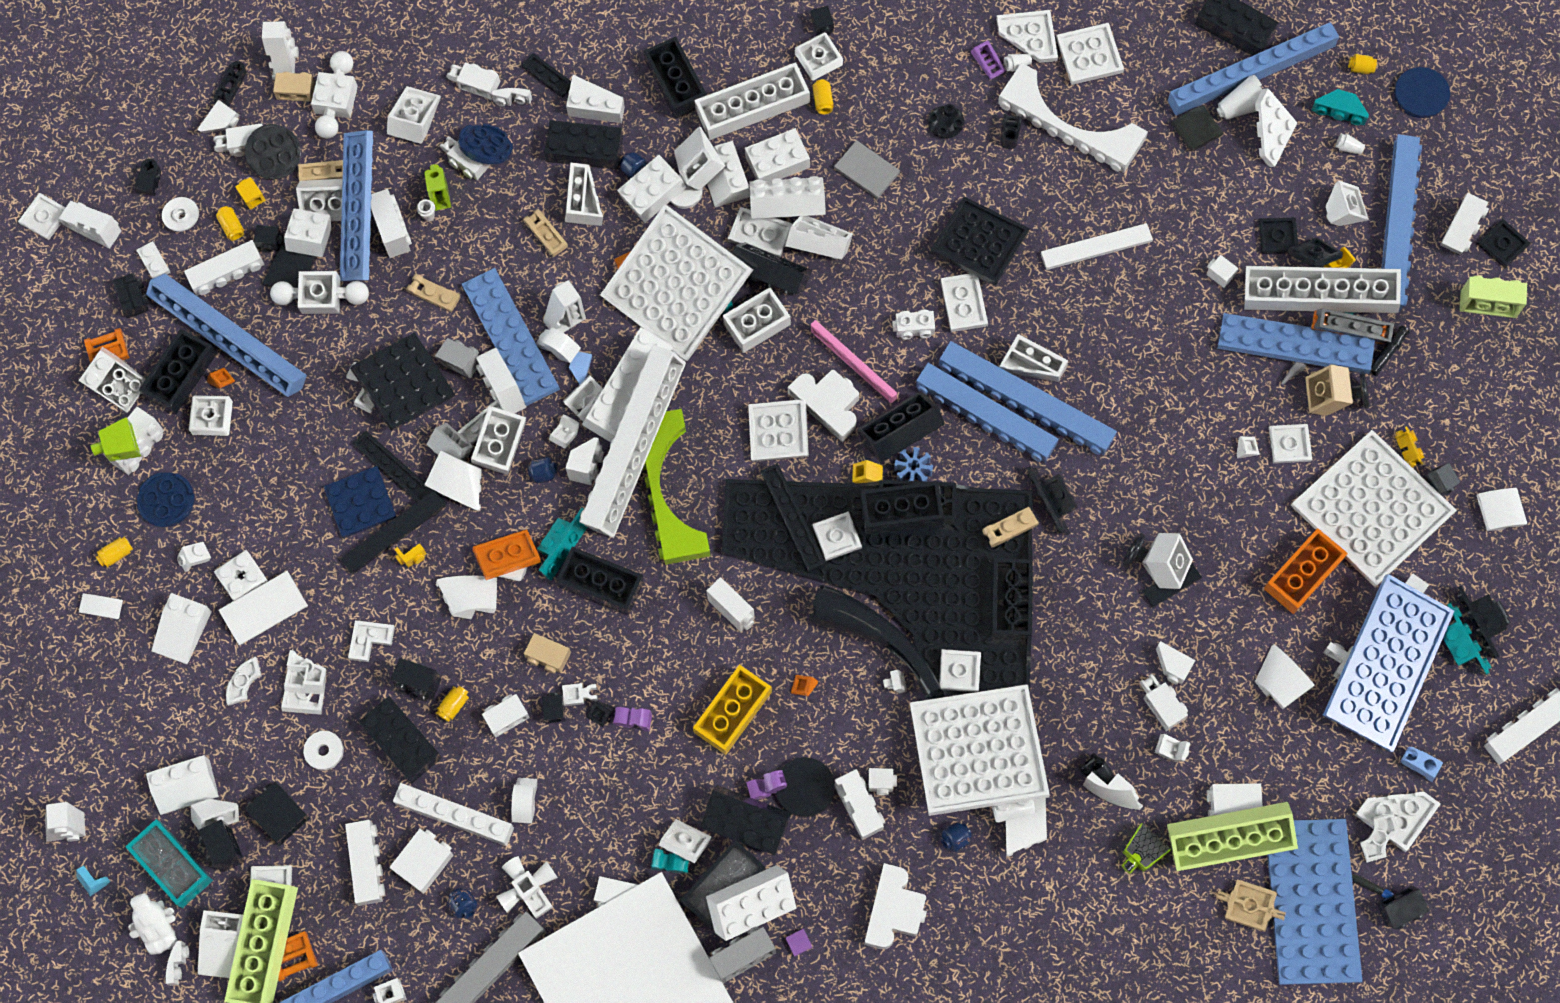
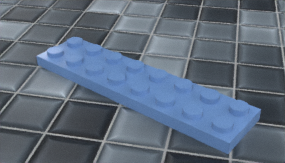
[340,130,373,282]
[462,268,560,406]
[1217,313,1375,374]

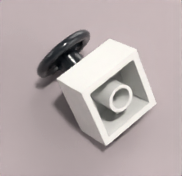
[1122,533,1193,589]

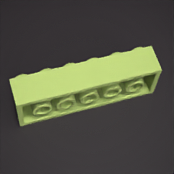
[1167,802,1298,871]
[224,879,298,1003]

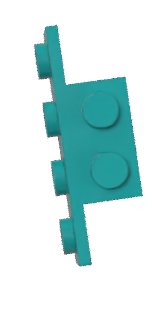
[537,508,588,580]
[1443,603,1492,675]

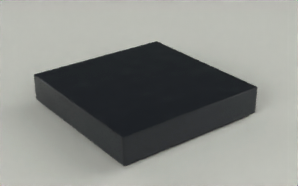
[1258,217,1298,254]
[1477,219,1531,268]
[1288,237,1343,267]

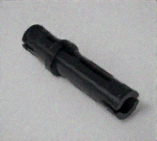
[1371,326,1410,376]

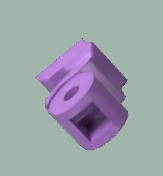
[613,707,652,731]
[746,770,787,799]

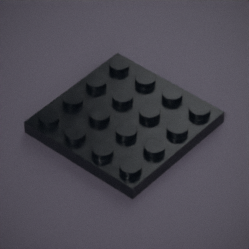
[930,197,1030,286]
[350,332,455,431]

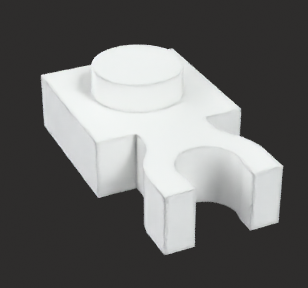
[562,683,598,706]

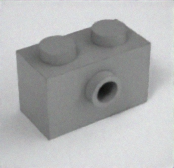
[435,338,479,378]
[426,423,474,461]

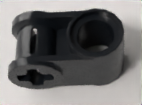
[1001,113,1022,149]
[135,158,161,196]
[1078,753,1114,784]

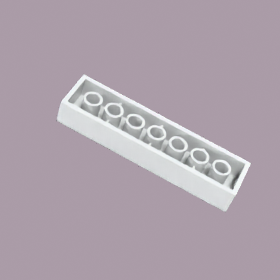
[1244,266,1401,313]

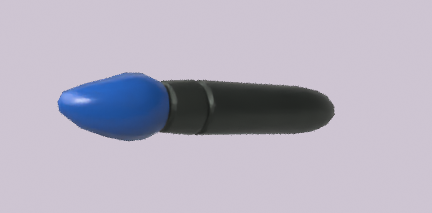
[1352,874,1394,899]

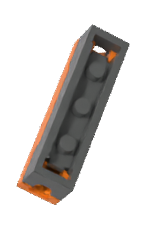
[1311,308,1394,344]

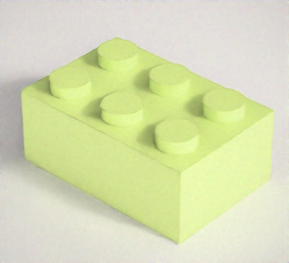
[1460,276,1527,318]

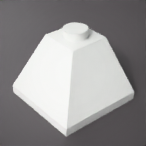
[1326,181,1369,226]

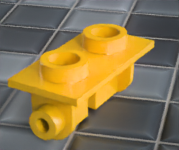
[1395,426,1425,467]

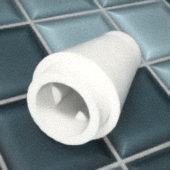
[1004,54,1032,72]
[1336,133,1365,155]
[417,199,435,221]

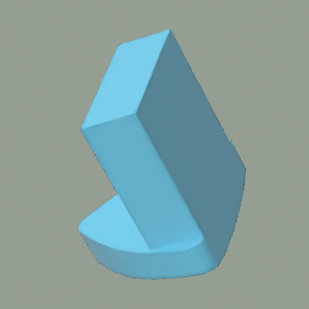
[76,865,110,896]

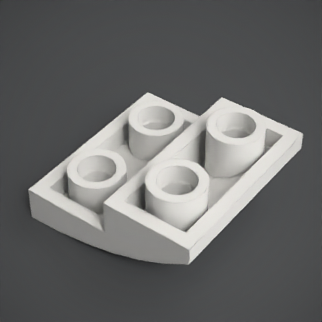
[1477,488,1527,531]

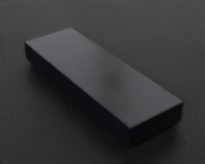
[522,53,571,98]
[1142,563,1202,608]

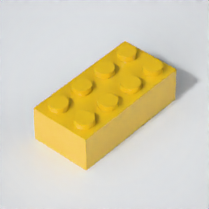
[693,664,772,755]

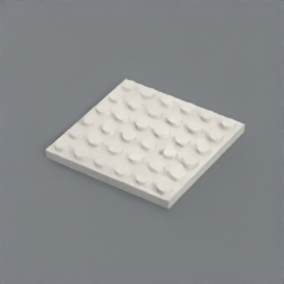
[600,204,753,361]
[1291,430,1457,587]
[910,685,1050,816]

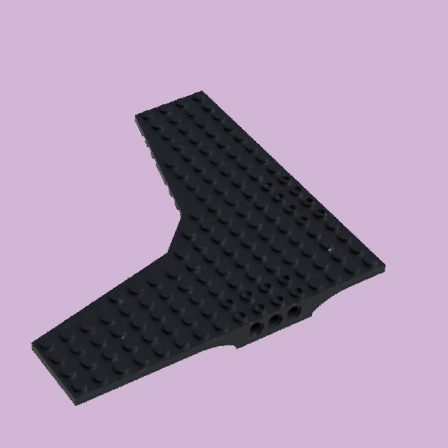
[722,479,1033,700]

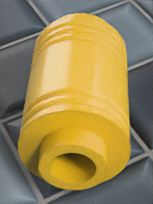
[812,79,834,115]
[216,206,244,241]
[96,536,133,568]
[436,686,469,722]

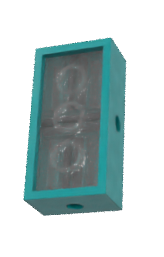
[126,819,213,908]

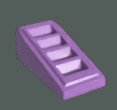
[970,40,1006,80]

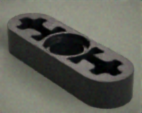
[213,61,247,107]

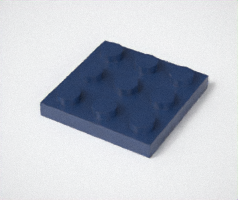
[323,466,397,538]

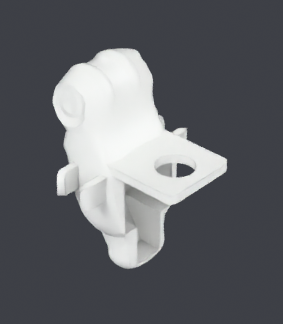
[128,893,178,955]

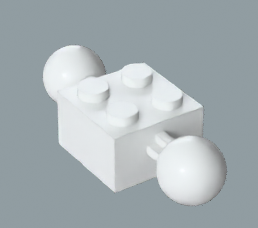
[311,51,358,139]
[270,271,369,314]

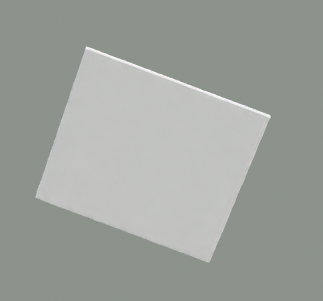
[518,872,733,1003]

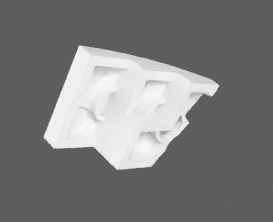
[563,375,603,422]
[425,451,481,511]
[436,576,497,619]
[1255,645,1314,710]
[281,650,326,714]
[1083,772,1143,810]
[1006,798,1047,856]

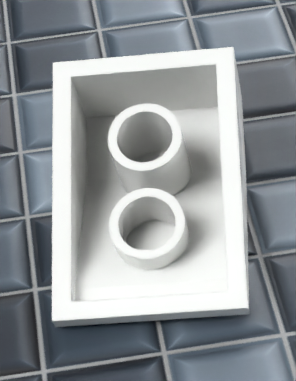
[387,86,441,144]
[152,593,212,664]

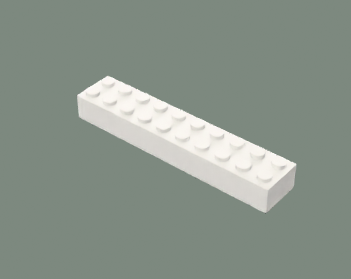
[580,345,686,538]

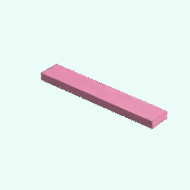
[811,320,897,403]

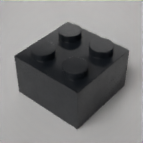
[391,657,442,702]
[199,819,245,872]

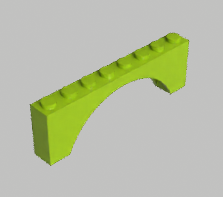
[643,409,711,565]

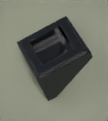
[587,700,615,727]

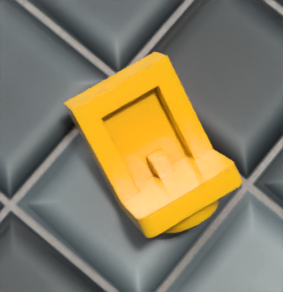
[1323,247,1356,268]
[394,543,427,568]

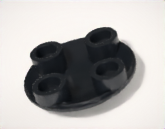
[928,104,964,139]

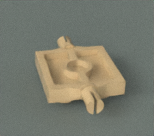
[1216,879,1286,932]

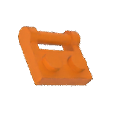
[84,328,130,364]
[278,931,318,982]

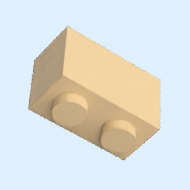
[273,72,315,101]
[524,633,571,674]

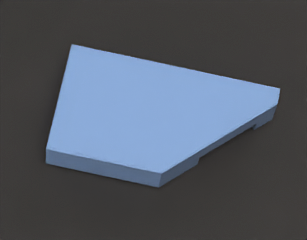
[569,351,592,385]

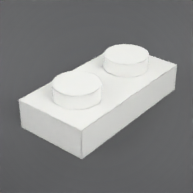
[137,241,170,279]

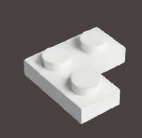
[348,620,395,662]

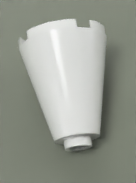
[1216,75,1262,120]

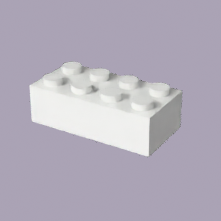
[749,176,825,219]
[706,865,796,941]

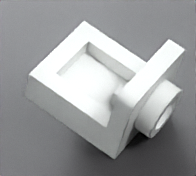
[549,415,579,448]
[177,542,211,572]
[1155,734,1190,762]

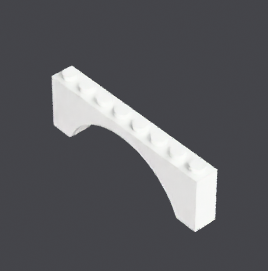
[998,63,1148,173]

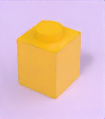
[235,177,266,210]
[852,460,883,483]

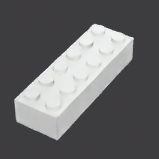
[695,62,810,140]
[582,327,673,442]

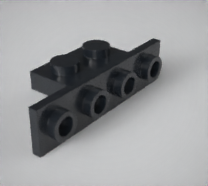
[1027,466,1078,535]
[1457,586,1508,658]

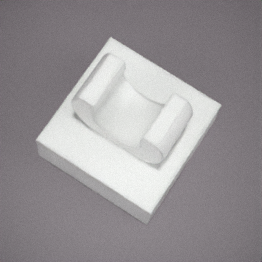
[883,670,907,693]

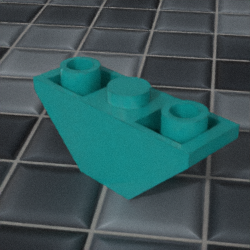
[1311,89,1369,126]

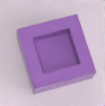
[785,929,813,957]

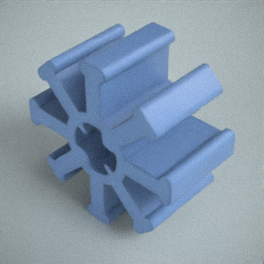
[894,447,933,481]

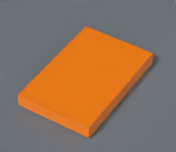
[472,529,541,580]

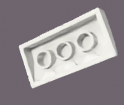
[219,571,308,645]

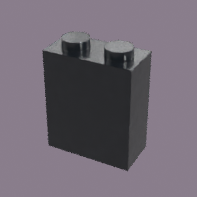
[245,781,310,846]

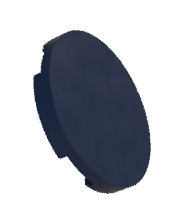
[1394,67,1450,118]
[458,123,513,165]
[136,472,195,527]

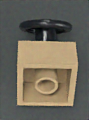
[1305,365,1369,415]

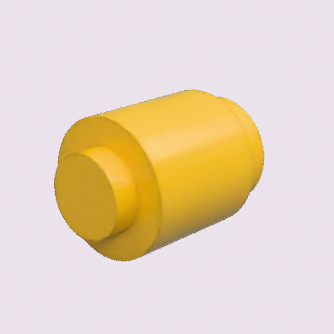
[1348,54,1377,75]

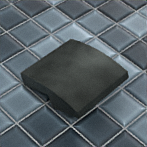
[1171,105,1224,152]

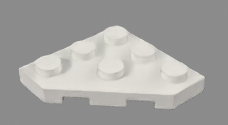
[996,10,1058,63]
[1255,89,1297,167]
[1355,792,1440,852]

